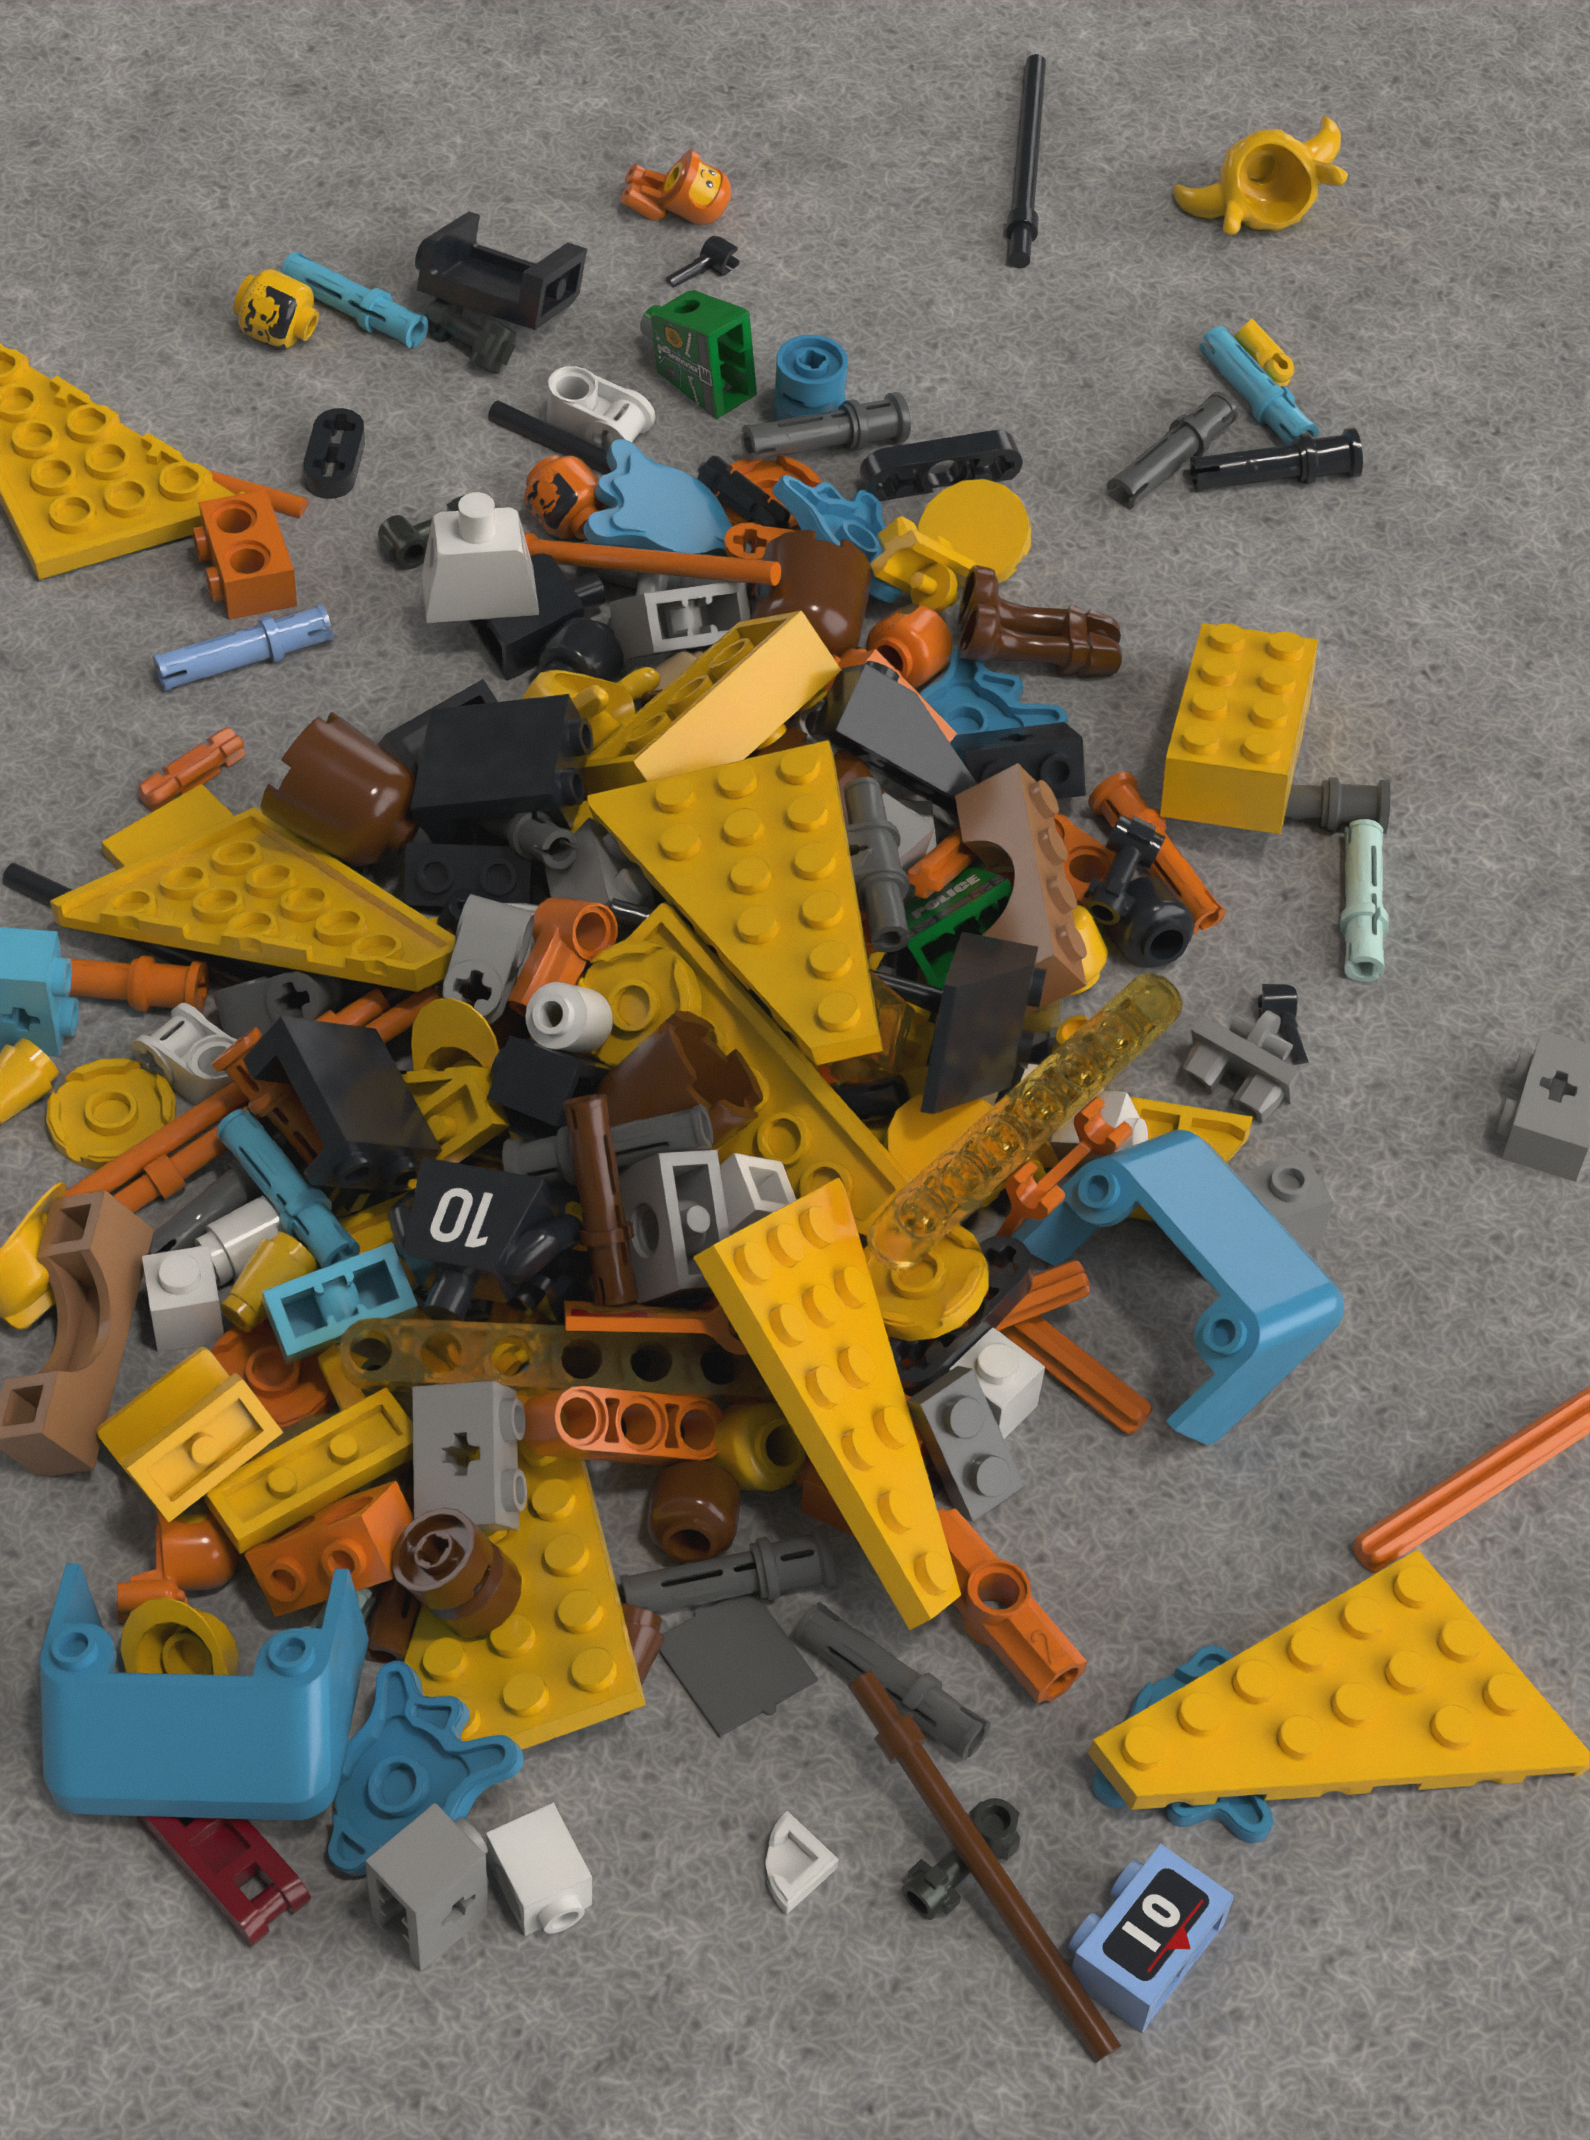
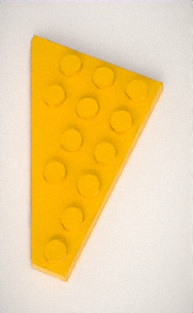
[587,740,883,1065]

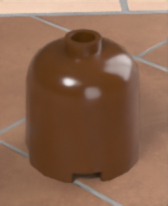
[750,530,873,657]
[260,712,420,867]
[594,1010,763,1151]

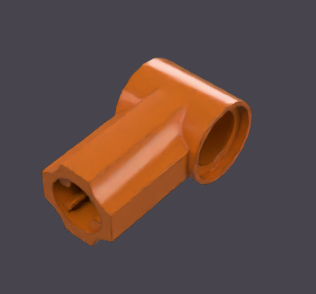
[507,897,618,1018]

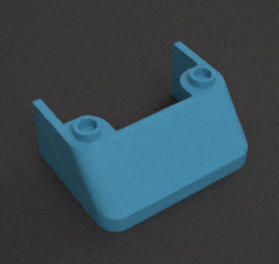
[1011,1130,1344,1446]
[40,1563,369,1820]

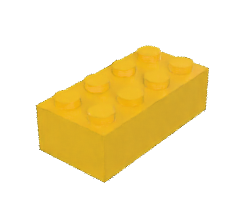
[582,610,841,794]
[1160,623,1319,835]

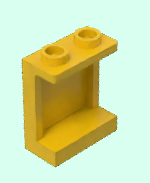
[96,1347,283,1522]

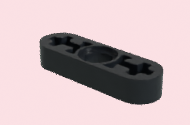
[860,430,1023,501]
[889,1235,1033,1397]

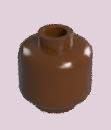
[647,1460,741,1563]

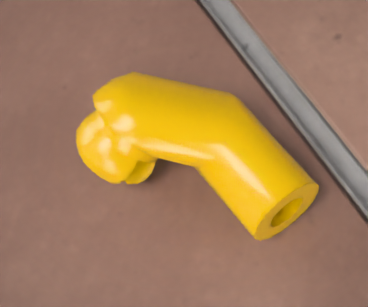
[1233,318,1295,387]

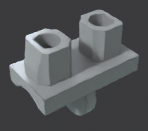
[1183,1010,1301,1122]

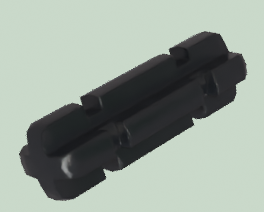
[697,456,791,529]

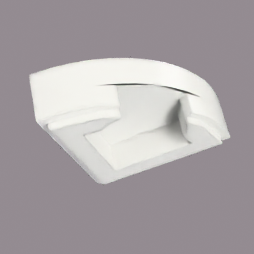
[765,1811,839,1915]

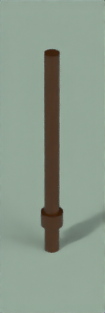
[848,1670,1121,2063]

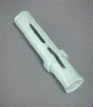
[1340,819,1389,982]

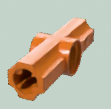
[938,1508,1087,1704]

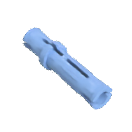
[152,604,333,692]

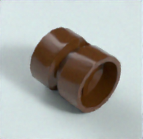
[392,1507,522,1638]

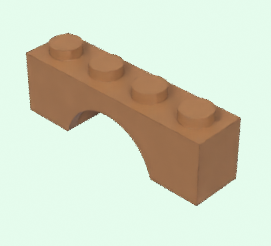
[955,763,1087,1016]
[0,1190,154,1477]

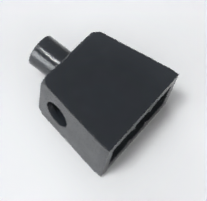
[468,553,606,681]

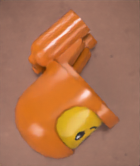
[620,149,731,225]
[117,1508,240,1623]

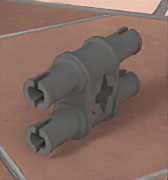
[844,777,909,953]

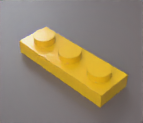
[203,1387,413,1554]

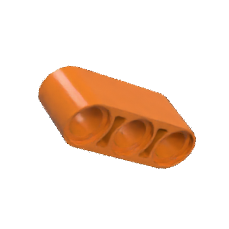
[523,1386,725,1466]

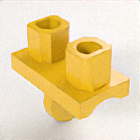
[870,516,977,614]

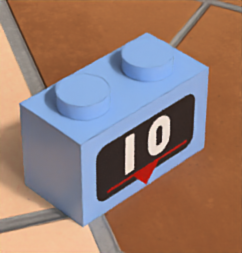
[1068,1843,1234,2033]

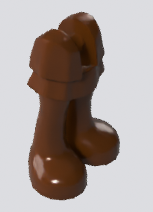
[957,565,1122,678]

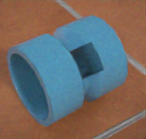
[774,335,848,421]

